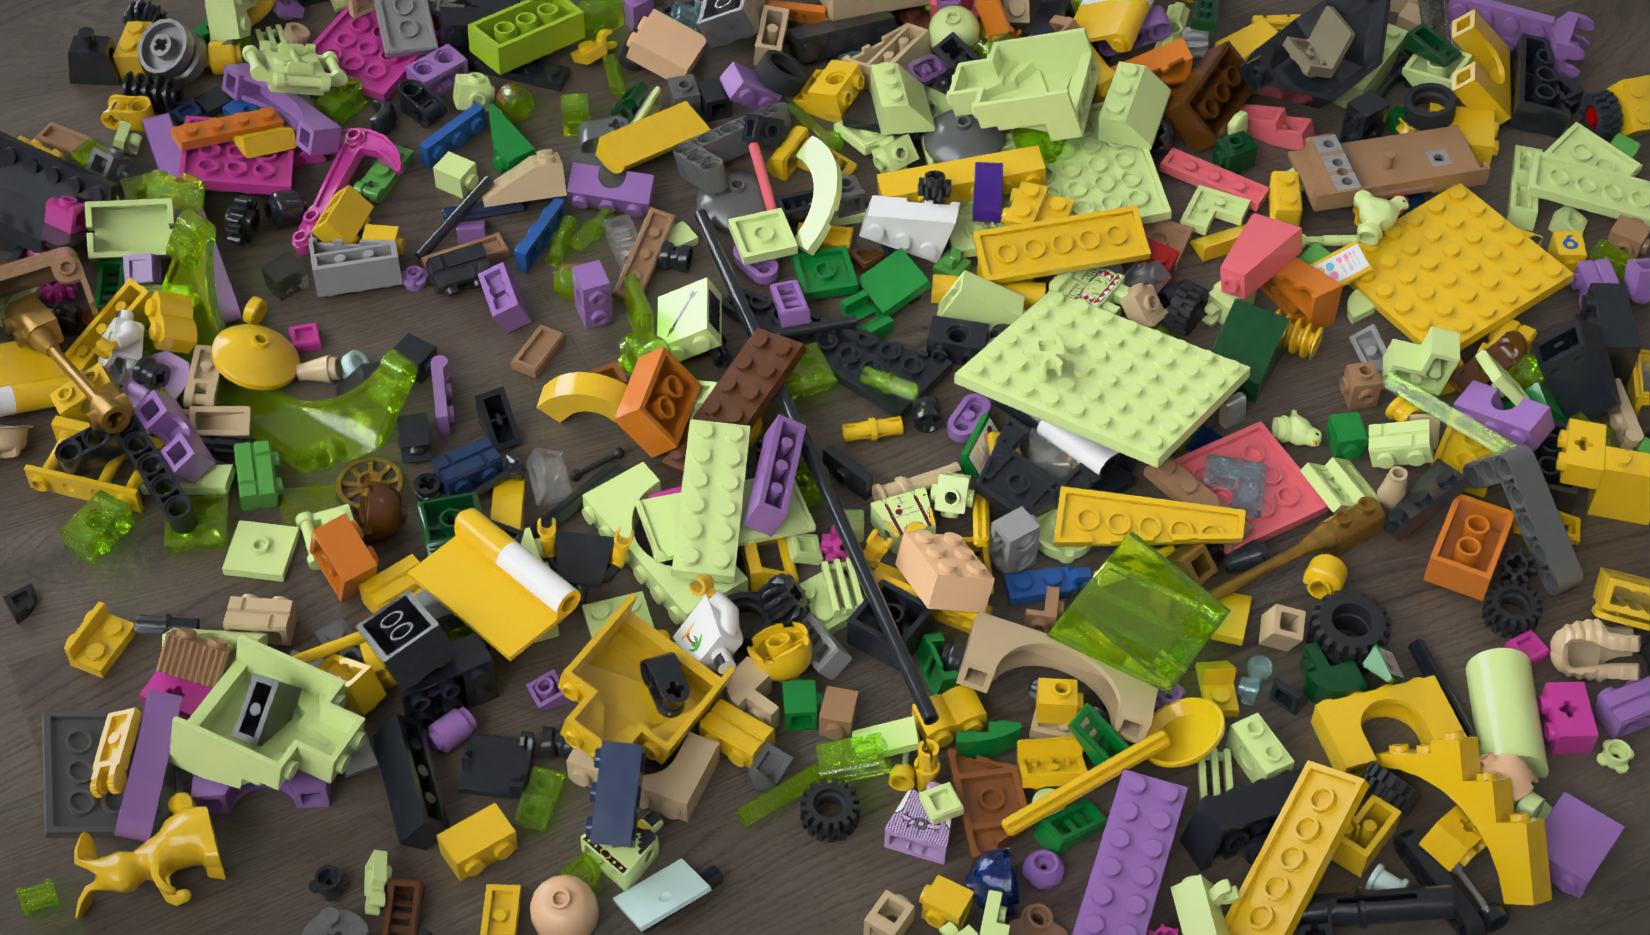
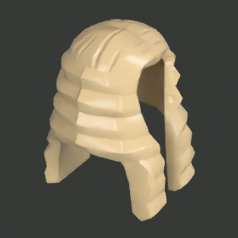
[1550,618,1641,683]

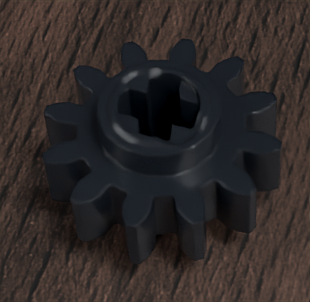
[225,195,260,246]

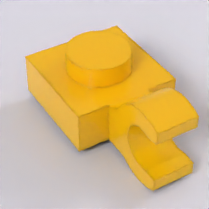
[570,29,617,65]
[863,529,893,569]

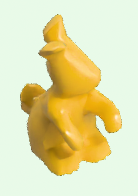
[74,792,226,920]

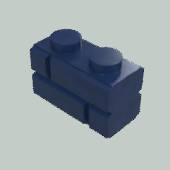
[432,436,504,496]

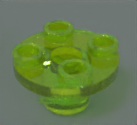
[618,332,671,376]

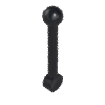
[569,447,624,482]

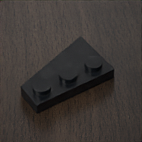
[1383,458,1471,542]

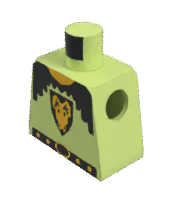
[580,811,664,891]

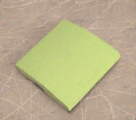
[1300,457,1382,513]

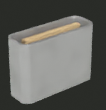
[1219,392,1246,429]

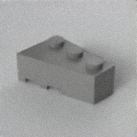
[308,238,403,297]

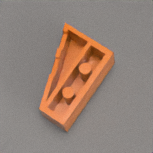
[1110,37,1193,100]
[1260,257,1343,333]

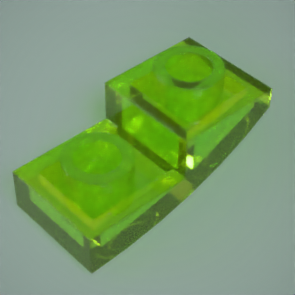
[513,766,567,833]

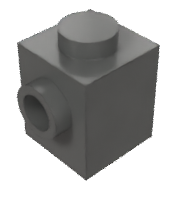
[667,74,701,115]

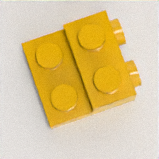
[1001,181,1075,226]

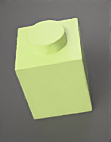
[433,151,478,199]

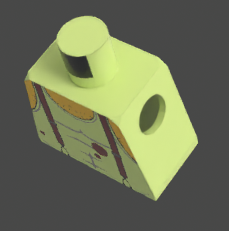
[870,487,936,555]

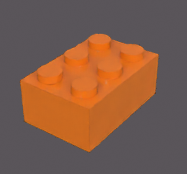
[613,347,701,458]
[1423,494,1515,601]

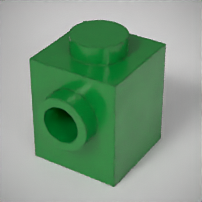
[1325,412,1369,460]
[782,679,823,732]

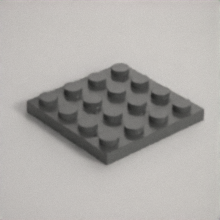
[42,710,183,838]

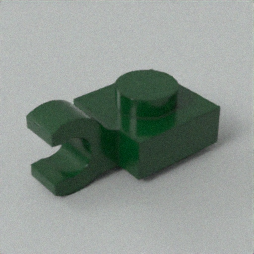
[610,81,649,123]

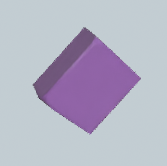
[456,220,486,244]

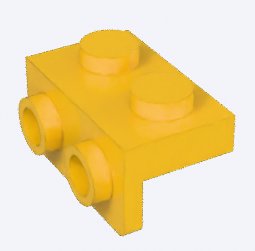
[1017,736,1087,790]

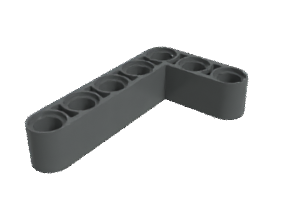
[673,102,793,194]
[1463,445,1583,596]

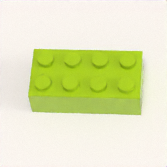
[468,0,585,75]

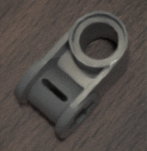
[578,116,629,153]

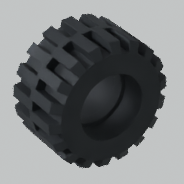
[1306,590,1391,675]

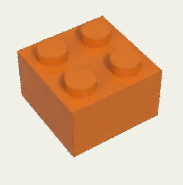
[309,513,379,602]

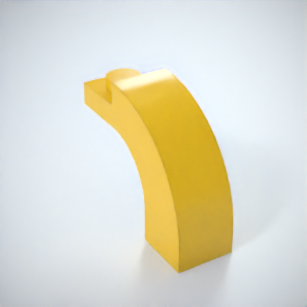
[536,372,627,423]

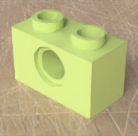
[1226,713,1295,783]

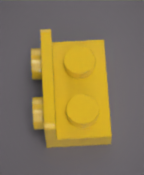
[64,601,136,678]

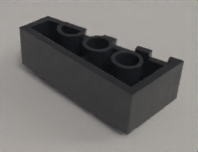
[1508,33,1571,138]
[1180,768,1303,871]

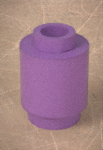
[427,707,477,753]

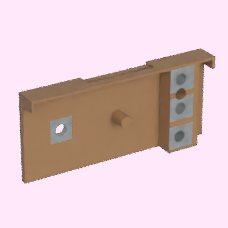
[1288,125,1491,212]

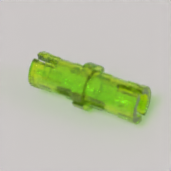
[545,215,578,267]

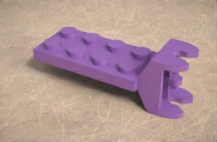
[1444,0,1595,79]

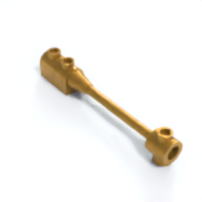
[1,293,135,434]
[1170,496,1385,629]

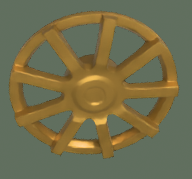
[336,457,404,513]

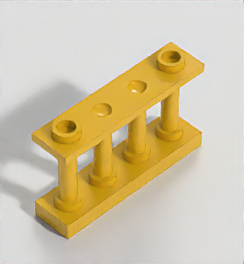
[24,415,167,513]

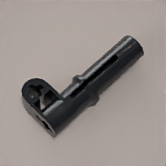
[1297,884,1455,935]

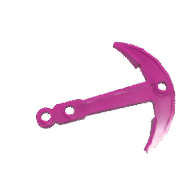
[292,128,403,255]

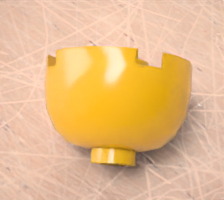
[747,622,813,682]

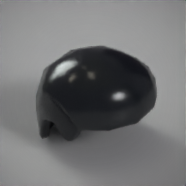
[1150,117,1175,158]

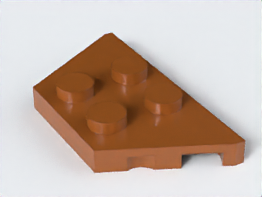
[946,748,1031,864]

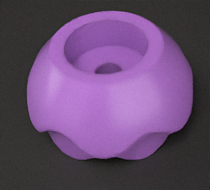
[1022,849,1065,889]

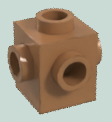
[1339,362,1385,409]

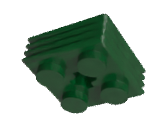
[417,492,483,557]

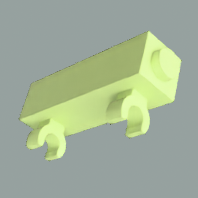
[1171,874,1240,935]

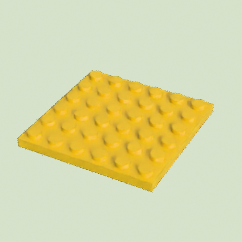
[1347,183,1574,351]

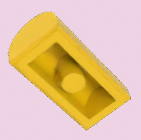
[766,126,809,181]

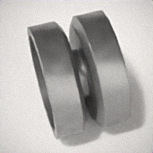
[138,18,208,85]

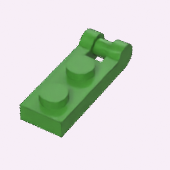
[354,144,415,204]

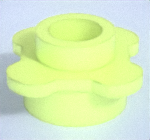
[1596,739,1635,774]

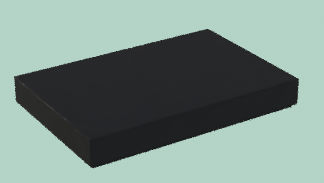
[843,91,935,140]

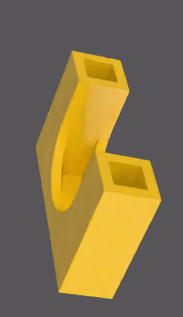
[1452,9,1511,125]
[1311,675,1467,777]

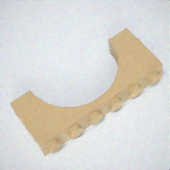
[956,611,1161,743]

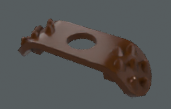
[1448,330,1527,394]

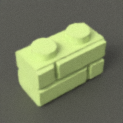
[1368,419,1433,469]

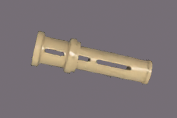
[872,462,962,502]

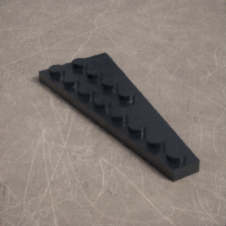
[722,288,953,419]

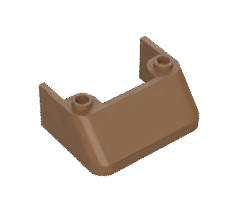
[0,247,99,319]

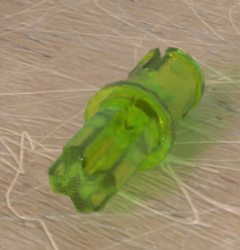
[570,208,615,251]
[860,366,918,400]

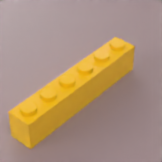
[877,145,1046,205]

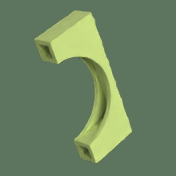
[582,462,749,626]

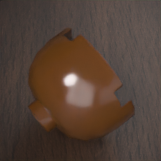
[358,480,408,542]

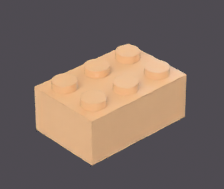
[895,530,995,613]

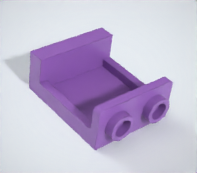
[1545,792,1625,899]

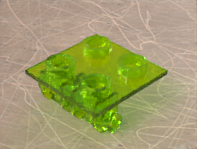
[785,342,837,399]

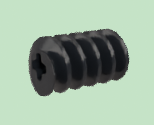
[123,71,185,111]

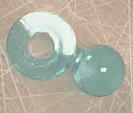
[1237,655,1272,706]

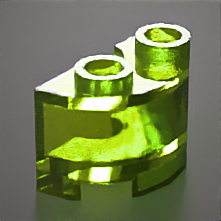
[1011,127,1068,163]

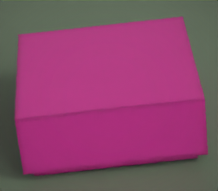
[288,322,322,354]
[1504,629,1551,667]

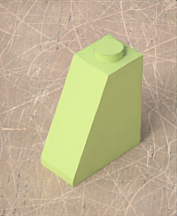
[937,270,1026,330]

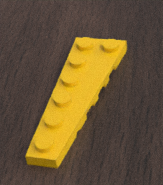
[1053,486,1246,547]

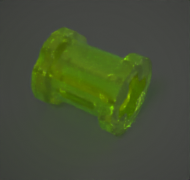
[16,877,60,917]

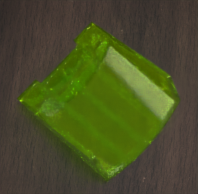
[1046,532,1231,694]

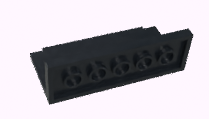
[0,131,119,253]

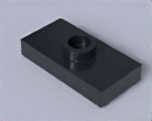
[822,444,873,501]

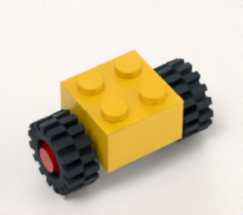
[1579,75,1650,139]

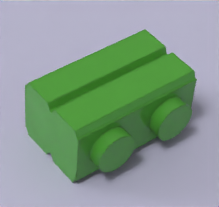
[234,440,283,511]

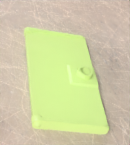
[636,478,816,563]

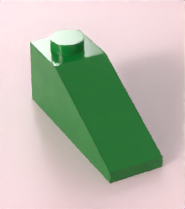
[488,103,536,174]

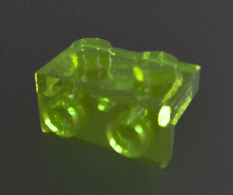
[142,170,206,212]

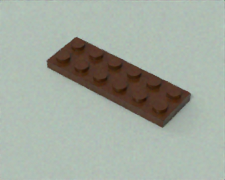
[661,328,807,476]

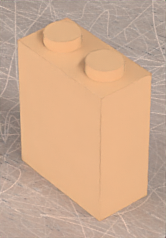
[626,9,707,80]

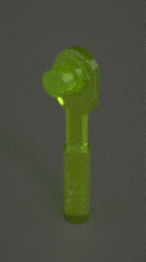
[788,101,844,152]

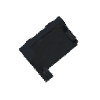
[458,731,536,800]

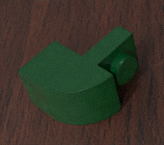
[1299,642,1368,704]

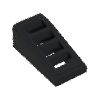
[775,189,814,227]

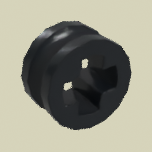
[414,473,442,501]

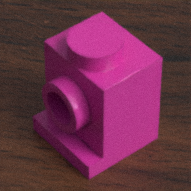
[44,196,88,234]

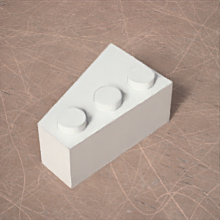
[859,195,960,263]

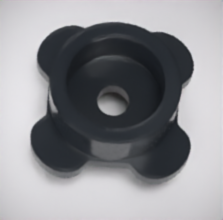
[309,865,350,902]

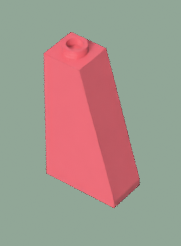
[1220,213,1303,299]

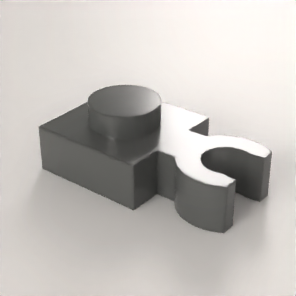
[314,618,364,664]

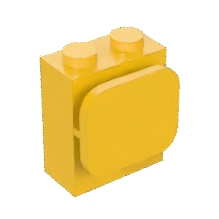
[1591,567,1650,631]

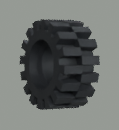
[1164,280,1210,336]
[1481,580,1543,639]
[1361,761,1422,817]
[800,777,860,843]

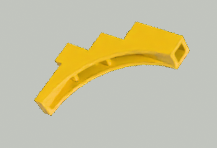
[1376,731,1552,906]

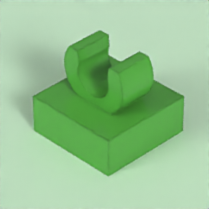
[933,247,972,276]

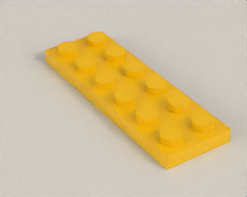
[972,205,1151,284]
[1224,760,1369,935]

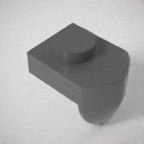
[748,742,795,793]

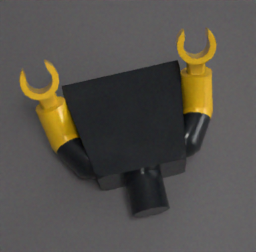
[537,518,635,604]

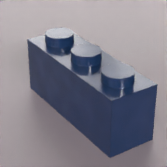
[586,741,647,848]

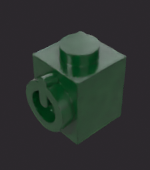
[1212,130,1258,175]

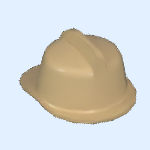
[0,425,33,459]

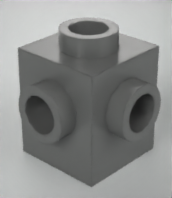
[85,146,135,186]

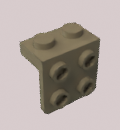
[1283,6,1355,79]

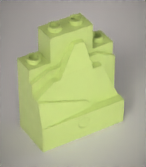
[946,27,1100,141]
[169,634,367,790]

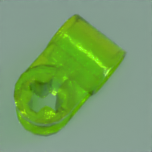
[315,77,367,126]

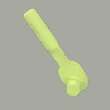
[1302,234,1359,249]

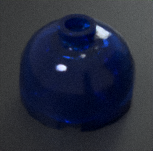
[966,847,1019,916]

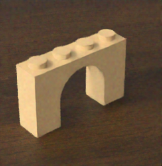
[566,732,720,822]

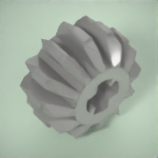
[1182,27,1209,70]

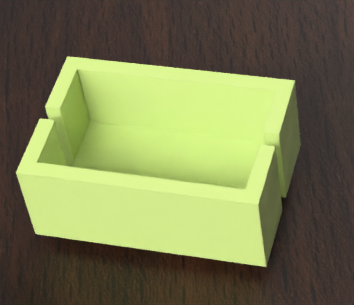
[85,198,178,262]

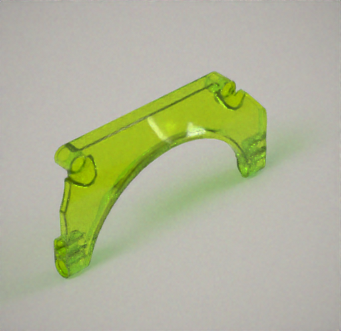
[142,209,418,473]

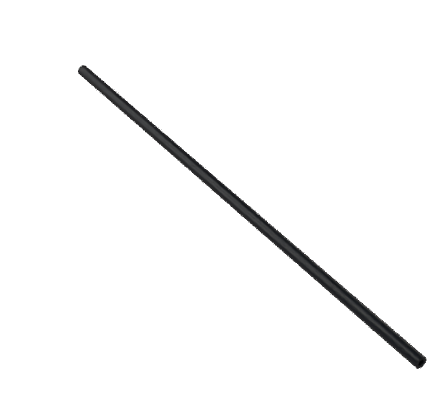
[694,209,939,725]

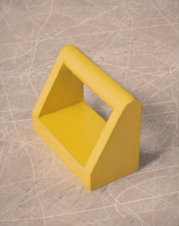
[740,537,799,592]

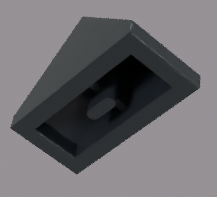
[475,386,522,451]

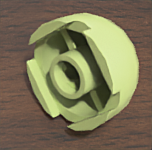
[928,5,980,52]

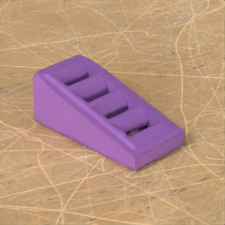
[770,280,811,328]

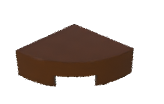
[848,248,886,274]

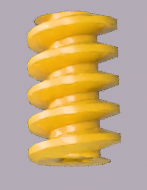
[1275,309,1323,360]

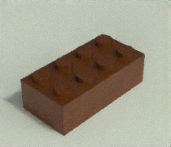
[1163,40,1252,153]

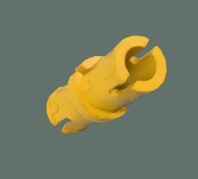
[842,416,903,443]
[914,739,940,792]

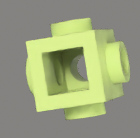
[453,72,495,111]
[871,134,919,174]
[930,471,975,518]

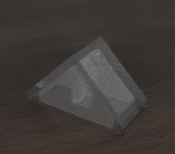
[1028,427,1078,481]

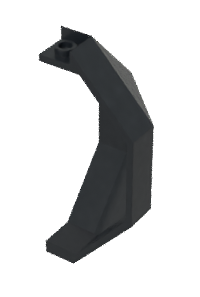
[1238,0,1391,109]

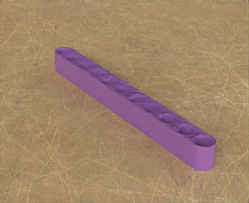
[142,113,242,327]

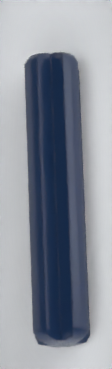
[442,201,524,222]

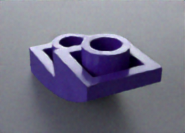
[972,162,1003,222]

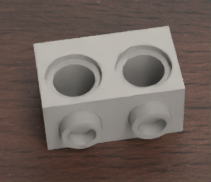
[989,506,1041,577]

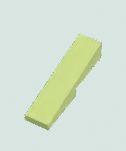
[1506,145,1543,231]

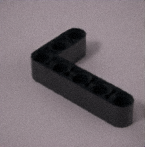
[54,415,198,534]

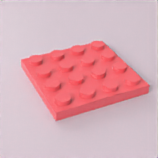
[1174,421,1329,555]

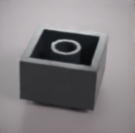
[847,579,935,672]

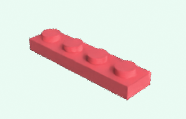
[1159,148,1270,212]

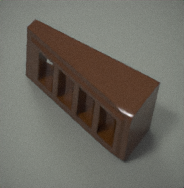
[381,879,425,935]

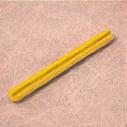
[1002,731,1170,836]

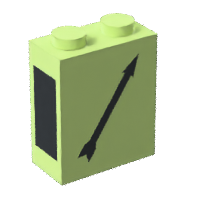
[657,278,722,362]

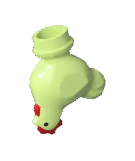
[1353,190,1409,246]

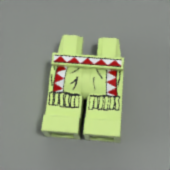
[1048,268,1129,316]

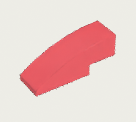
[1239,104,1315,150]

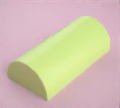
[1465,648,1549,778]

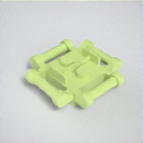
[242,40,348,96]

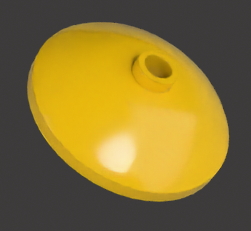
[211,324,300,390]

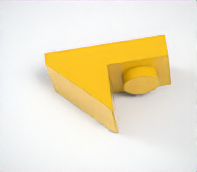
[1195,661,1239,718]

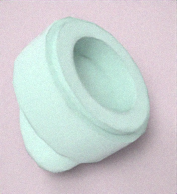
[341,350,369,380]

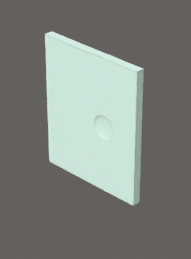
[612,858,712,932]

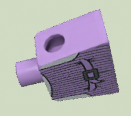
[884,782,952,865]

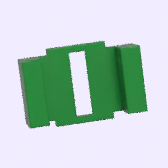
[840,290,894,339]
[916,633,959,695]

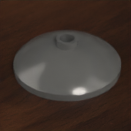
[924,109,1005,163]
[697,171,778,232]

